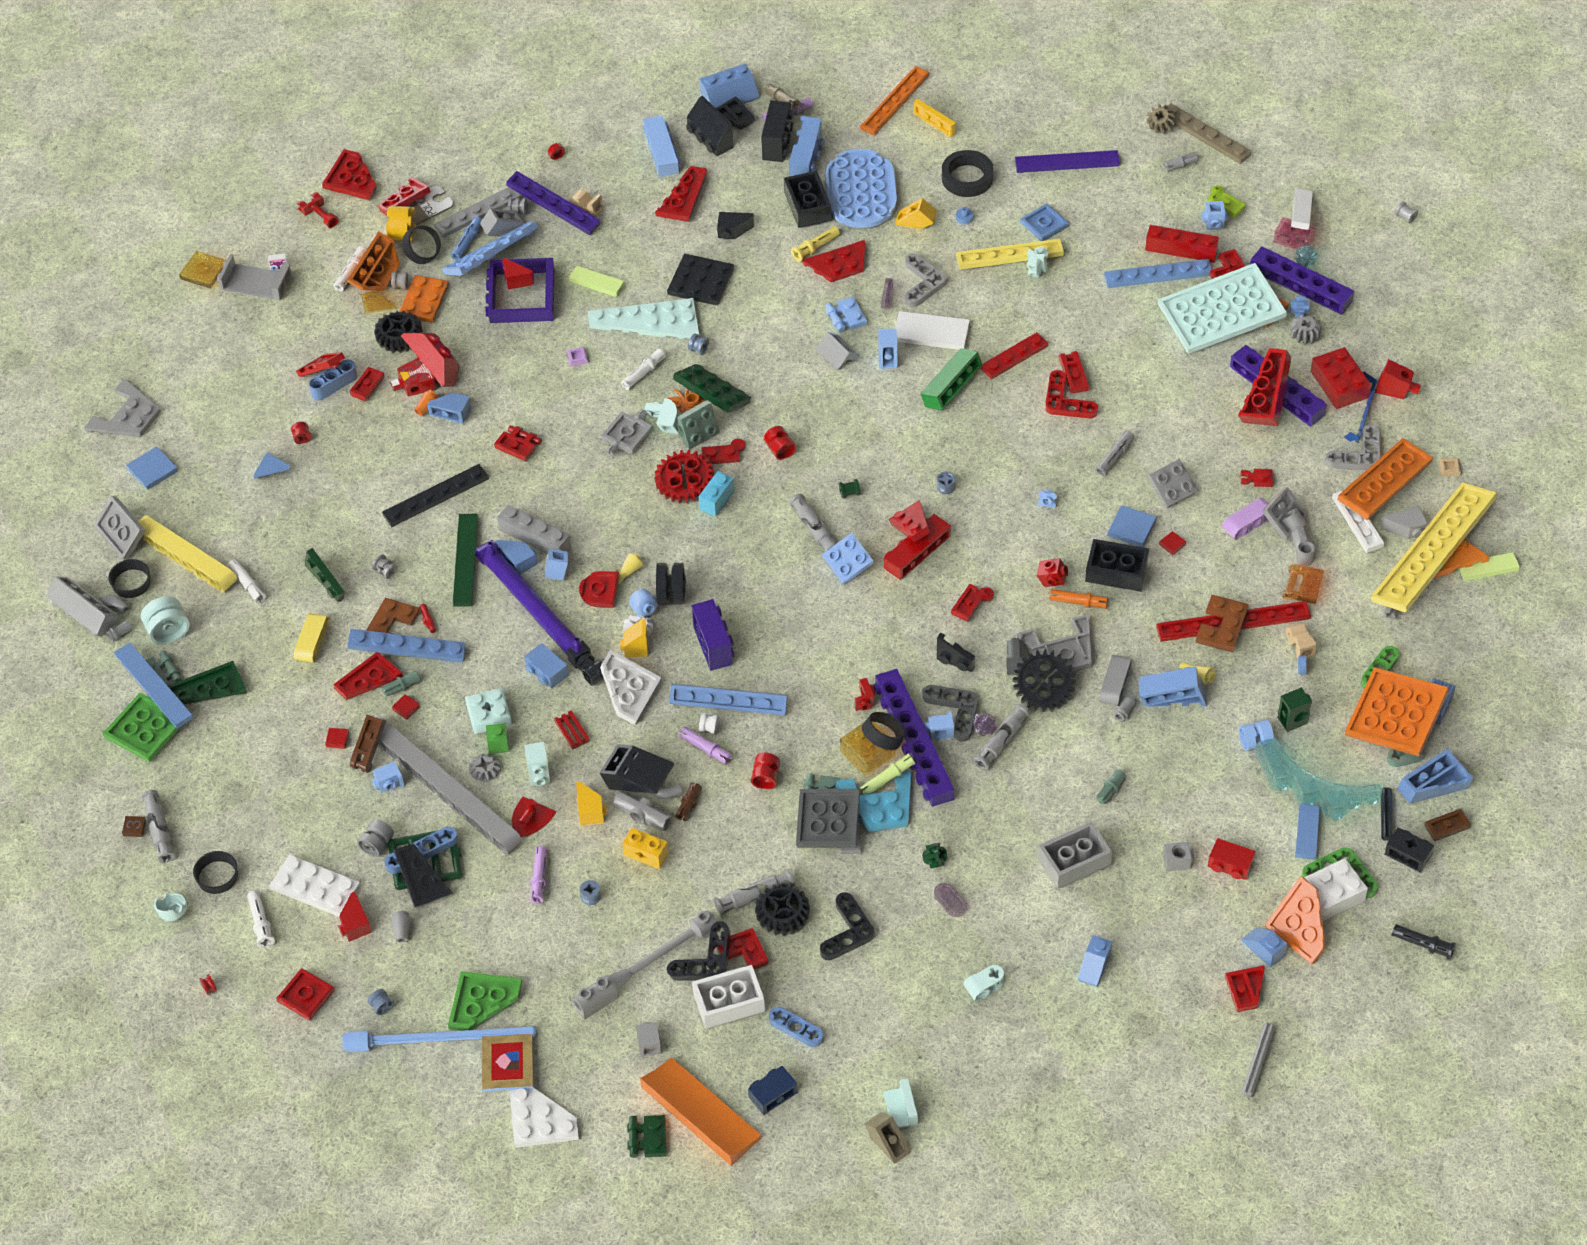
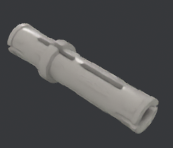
[1095,430,1134,476]

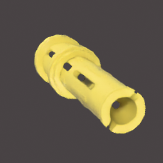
[791,226,840,262]

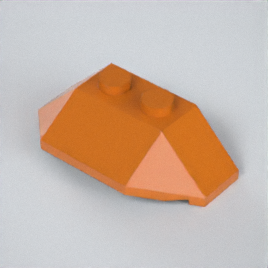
[347,231,400,291]

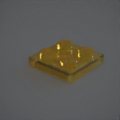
[179,251,225,289]

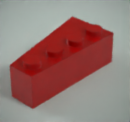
[1238,348,1292,426]

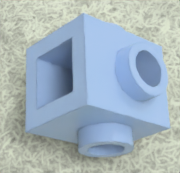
[1202,201,1228,229]

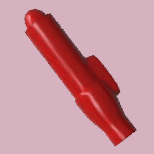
[419,603,436,633]

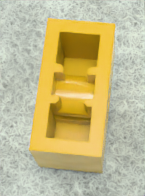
[622,827,669,869]

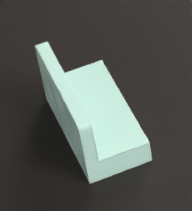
[883,1078,918,1129]

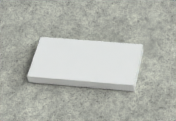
[895,311,970,350]

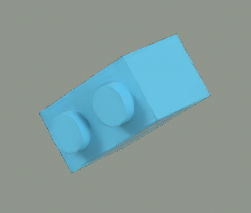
[699,471,734,517]

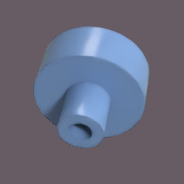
[956,207,973,225]

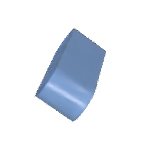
[309,359,357,400]

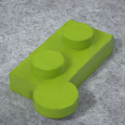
[1207,185,1246,219]

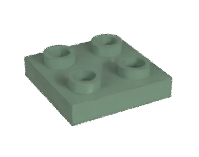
[676,400,719,449]

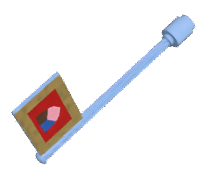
[342,1025,536,1092]

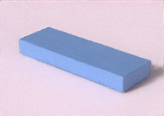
[1295,804,1320,860]

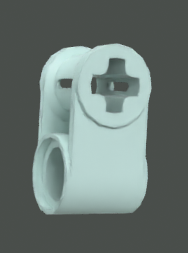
[963,965,1004,1002]

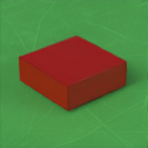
[1159,531,1186,556]
[392,694,420,720]
[325,728,349,749]

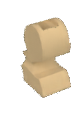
[569,190,604,217]
[1285,623,1317,658]

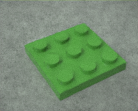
[103,693,183,763]

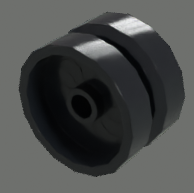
[656,562,686,605]

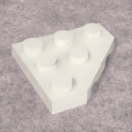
[600,650,661,725]
[510,1087,579,1148]

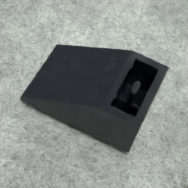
[600,744,675,794]

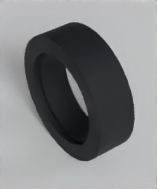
[942,150,994,197]

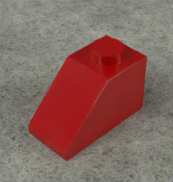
[338,892,372,942]

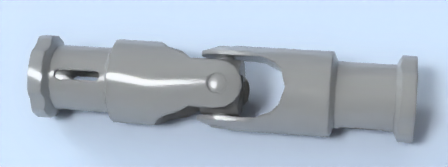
[790,494,837,553]
[973,704,1030,771]
[141,790,176,864]
[714,869,795,915]

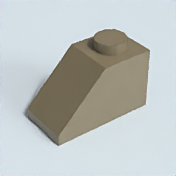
[864,1112,911,1164]

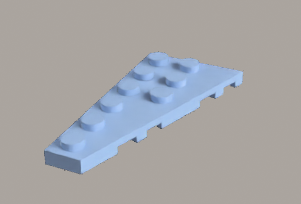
[441,221,538,276]

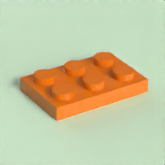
[399,275,449,323]

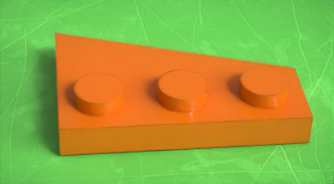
[1433,539,1489,579]

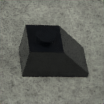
[717,212,754,239]

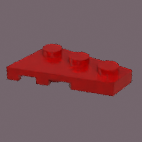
[333,652,403,700]

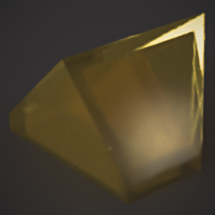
[361,291,398,314]

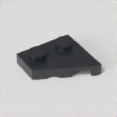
[716,96,755,129]
[936,632,975,672]

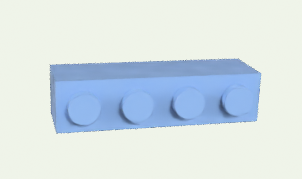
[643,115,681,177]

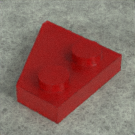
[1225,965,1265,1013]

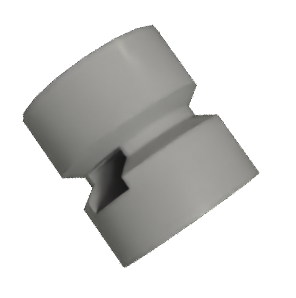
[357,819,394,857]

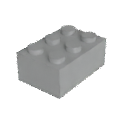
[1038,822,1112,889]

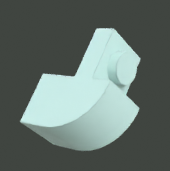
[645,398,682,434]

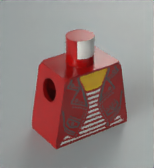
[390,358,436,396]

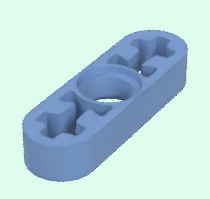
[769,1007,823,1047]

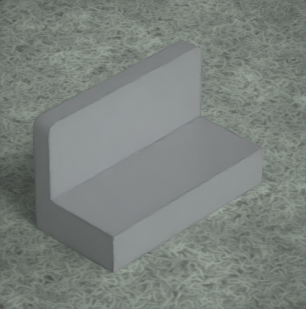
[816,332,859,370]

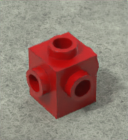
[1036,558,1068,587]

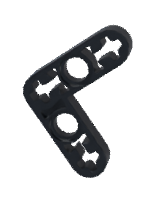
[820,892,874,960]
[667,921,731,981]

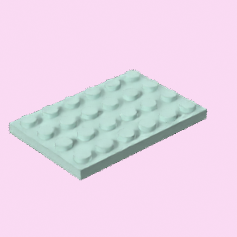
[1158,263,1287,354]

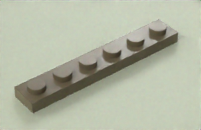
[1168,103,1251,164]

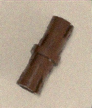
[675,782,702,821]

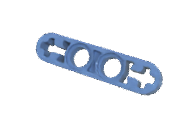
[385,827,458,874]

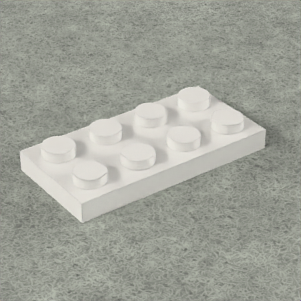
[269,855,361,916]

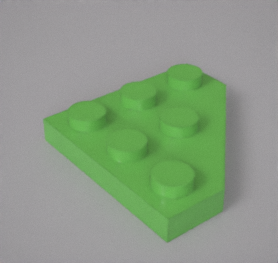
[448,971,522,1031]

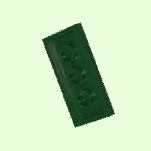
[673,364,751,413]

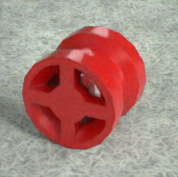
[290,421,312,445]

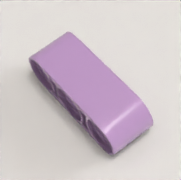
[1222,498,1268,540]

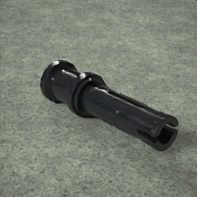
[1391,924,1456,960]

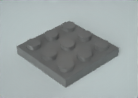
[796,789,860,848]

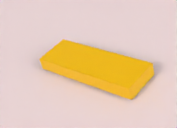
[914,99,956,137]

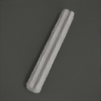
[1242,1023,1275,1097]

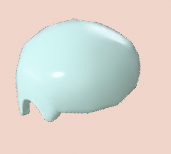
[154,893,188,922]

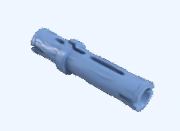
[450,216,482,260]

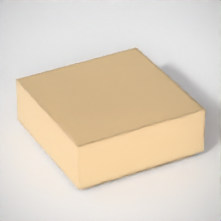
[1439,458,1461,476]

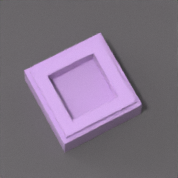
[567,347,588,367]

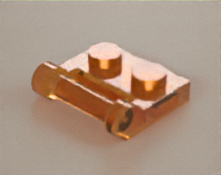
[1282,564,1324,604]

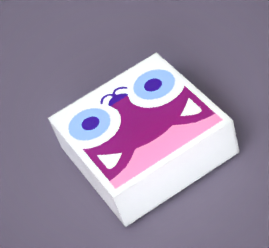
[268,254,287,271]

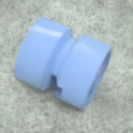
[1239,719,1274,751]

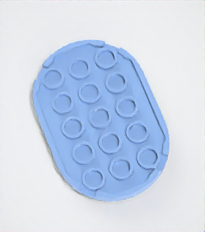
[825,149,897,228]

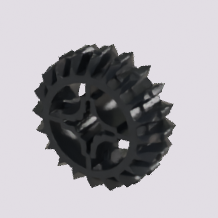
[374,310,423,353]
[755,882,810,936]

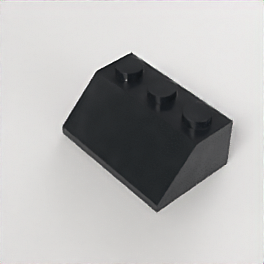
[686,96,734,156]

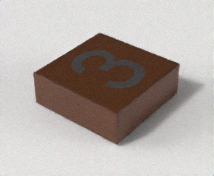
[122,816,146,837]

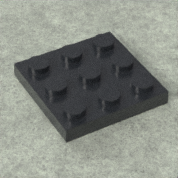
[667,253,734,306]

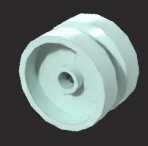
[141,596,190,645]

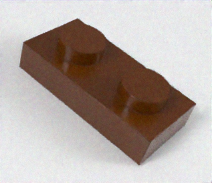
[1424,809,1471,841]

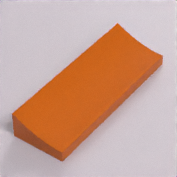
[640,1057,761,1166]

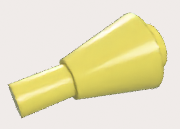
[619,553,643,585]
[1180,662,1216,685]

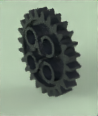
[1013,649,1076,712]

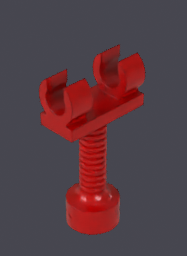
[297,192,339,228]

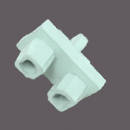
[1027,247,1048,278]

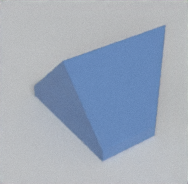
[254,452,291,478]

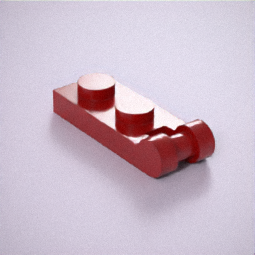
[1059,351,1089,394]

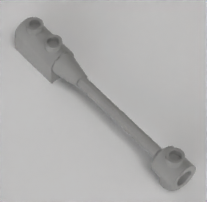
[572,910,717,1020]

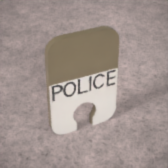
[409,186,453,225]

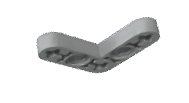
[905,253,946,307]
[1325,424,1380,470]

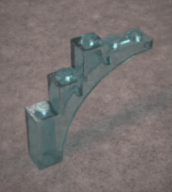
[1256,738,1382,820]

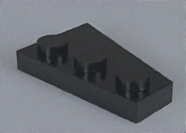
[394,843,453,908]

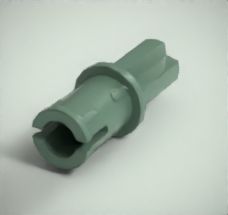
[382,671,420,697]
[1096,769,1126,804]

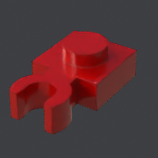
[1240,468,1273,487]

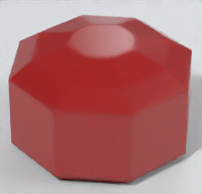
[547,142,565,160]

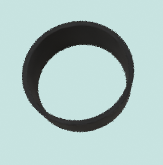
[402,225,441,264]
[108,559,150,598]
[862,712,905,750]
[193,851,238,894]

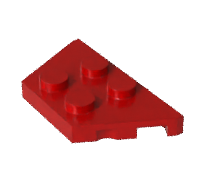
[802,240,865,282]

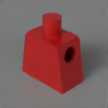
[1374,359,1421,399]

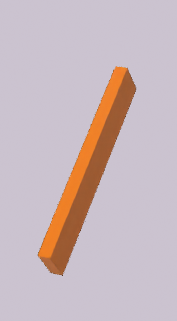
[860,66,929,136]

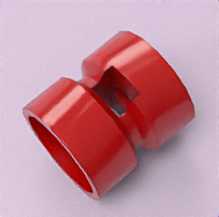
[763,426,796,460]
[751,752,780,790]

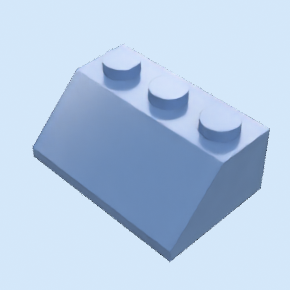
[699,63,760,108]

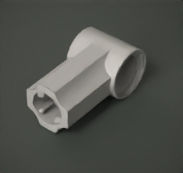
[1291,527,1315,566]

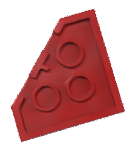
[322,149,377,201]

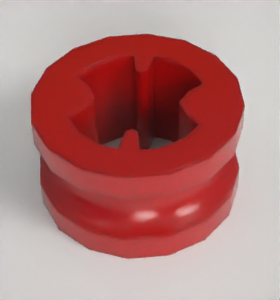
[199,974,217,995]

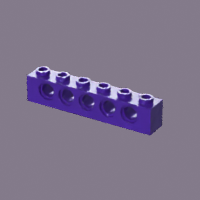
[1250,246,1354,315]
[1230,345,1327,427]

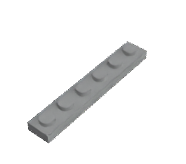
[434,187,524,238]

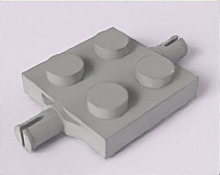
[601,409,653,456]

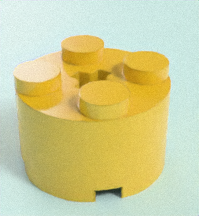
[386,206,416,241]

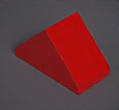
[502,258,535,290]

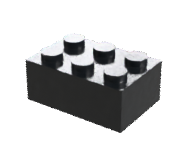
[761,100,794,162]
[784,170,832,228]
[1085,539,1150,592]

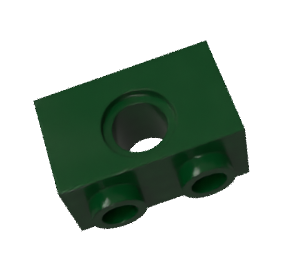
[1277,687,1312,732]

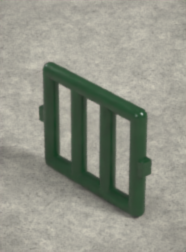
[388,830,463,890]

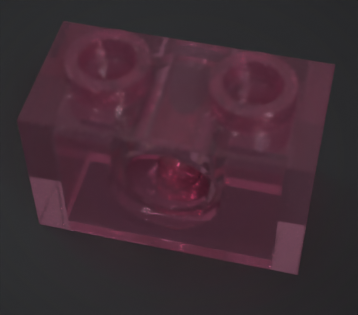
[1273,217,1316,253]

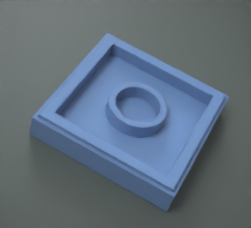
[1020,204,1069,241]
[126,446,178,490]
[1107,505,1156,547]

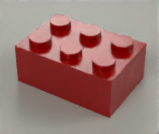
[1310,347,1371,409]

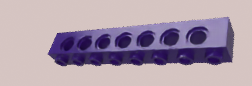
[873,669,954,807]

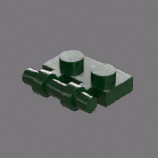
[627,1115,666,1158]

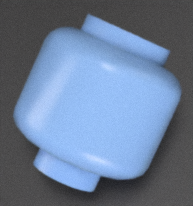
[629,589,658,617]

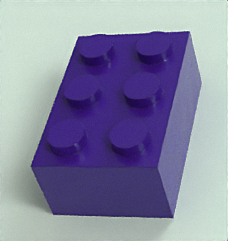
[691,599,735,671]

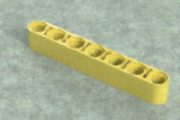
[138,515,237,593]

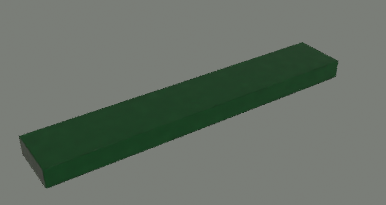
[453,513,478,607]

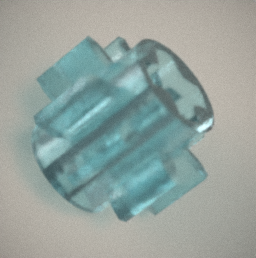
[1294,245,1317,267]

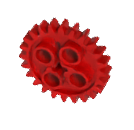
[654,449,714,504]

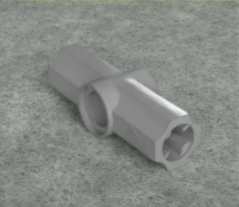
[613,790,672,832]

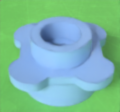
[1038,490,1057,508]

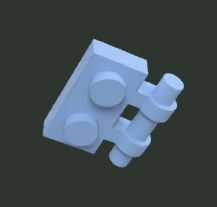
[825,297,867,332]

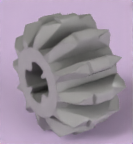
[1290,314,1321,345]

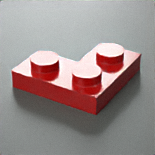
[1209,249,1246,279]
[716,928,769,970]

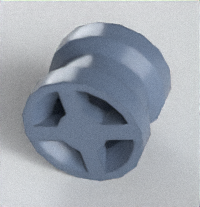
[688,333,709,355]
[937,471,955,494]
[580,880,601,905]
[368,989,394,1015]

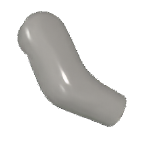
[96,595,130,613]
[650,784,682,800]

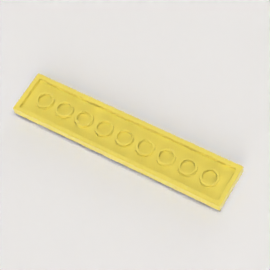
[1371,482,1497,612]

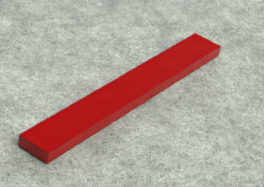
[1156,601,1311,642]

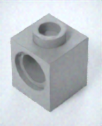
[1163,842,1194,871]
[636,1022,661,1057]

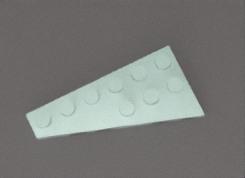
[588,298,699,339]

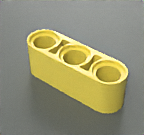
[294,613,329,663]

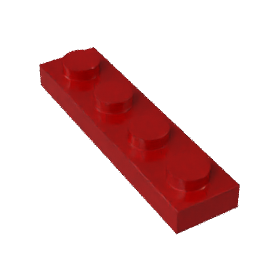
[980,332,1048,380]

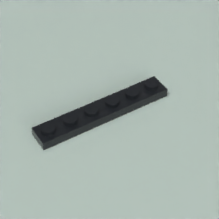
[382,464,489,528]

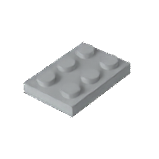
[94,496,146,560]

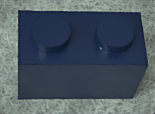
[748,1066,798,1115]

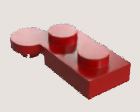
[701,438,745,464]
[951,584,994,622]

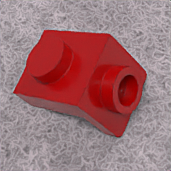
[854,678,876,711]

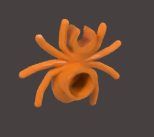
[668,389,705,414]

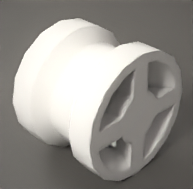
[699,713,719,735]

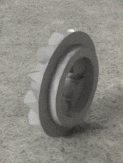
[469,753,501,781]

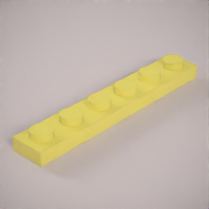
[956,239,1064,270]

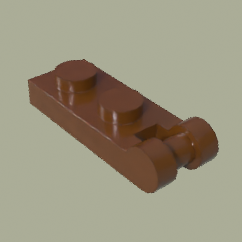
[350,714,386,773]

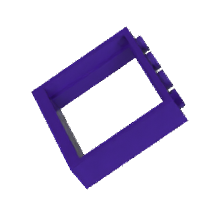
[485,258,555,323]

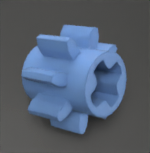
[1290,296,1310,317]

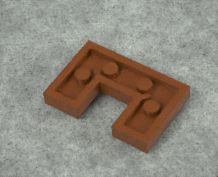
[1196,594,1249,653]
[366,597,420,634]

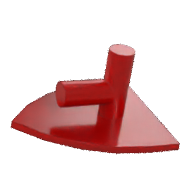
[512,796,557,837]

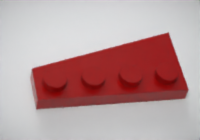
[655,166,707,222]

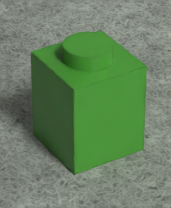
[486,723,509,754]

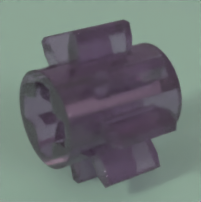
[972,712,997,736]

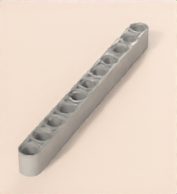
[376,715,522,855]

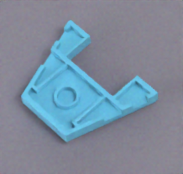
[835,770,911,832]

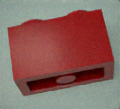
[1208,838,1256,880]

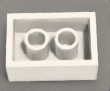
[1292,858,1368,921]
[692,965,765,1029]

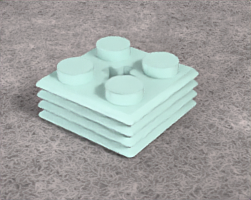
[465,688,512,734]

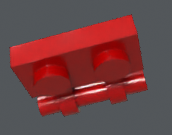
[494,425,542,462]

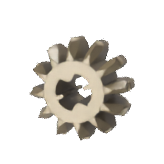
[1147,104,1176,134]

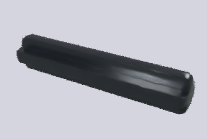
[1381,787,1393,841]

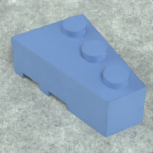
[789,115,824,176]
[1139,666,1207,707]
[1397,749,1474,804]

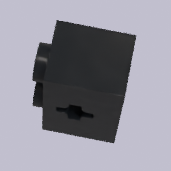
[1384,827,1434,873]

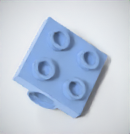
[822,533,874,585]

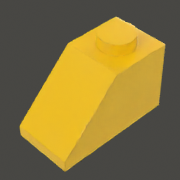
[895,198,937,229]
[620,619,648,657]
[576,782,607,825]

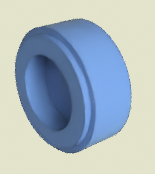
[1298,655,1307,675]

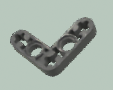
[922,685,978,742]

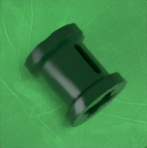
[838,479,860,499]

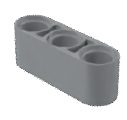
[1099,654,1132,706]

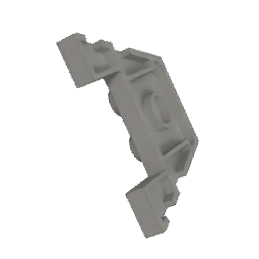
[84,379,160,437]
[1017,614,1091,674]

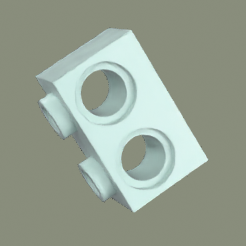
[524,742,550,786]

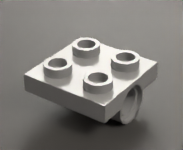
[1147,459,1198,508]
[1262,486,1309,540]

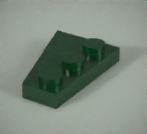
[305,548,345,602]

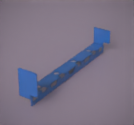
[1344,371,1377,443]

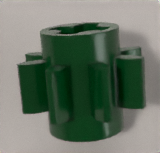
[922,843,947,869]

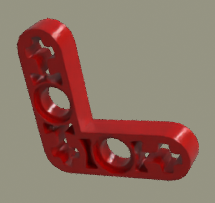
[1045,370,1098,419]

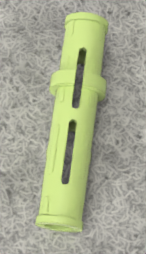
[859,753,915,795]

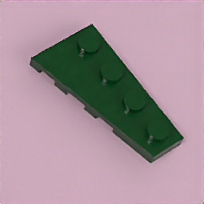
[168,661,247,704]

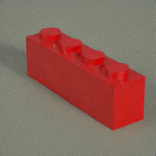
[1145,224,1219,263]
[883,514,951,581]

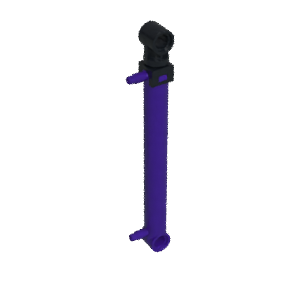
[475,540,604,686]

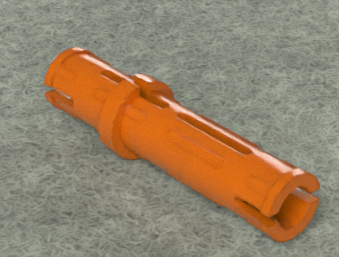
[1049,588,1108,609]

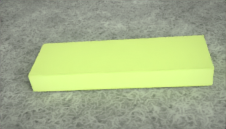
[569,266,624,297]
[1459,552,1520,581]

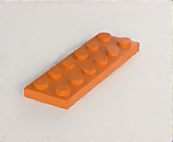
[1337,438,1433,520]

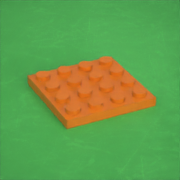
[1345,667,1449,757]

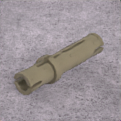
[765,84,801,110]

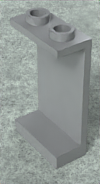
[217,254,292,300]

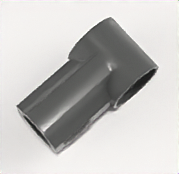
[1006,638,1026,675]

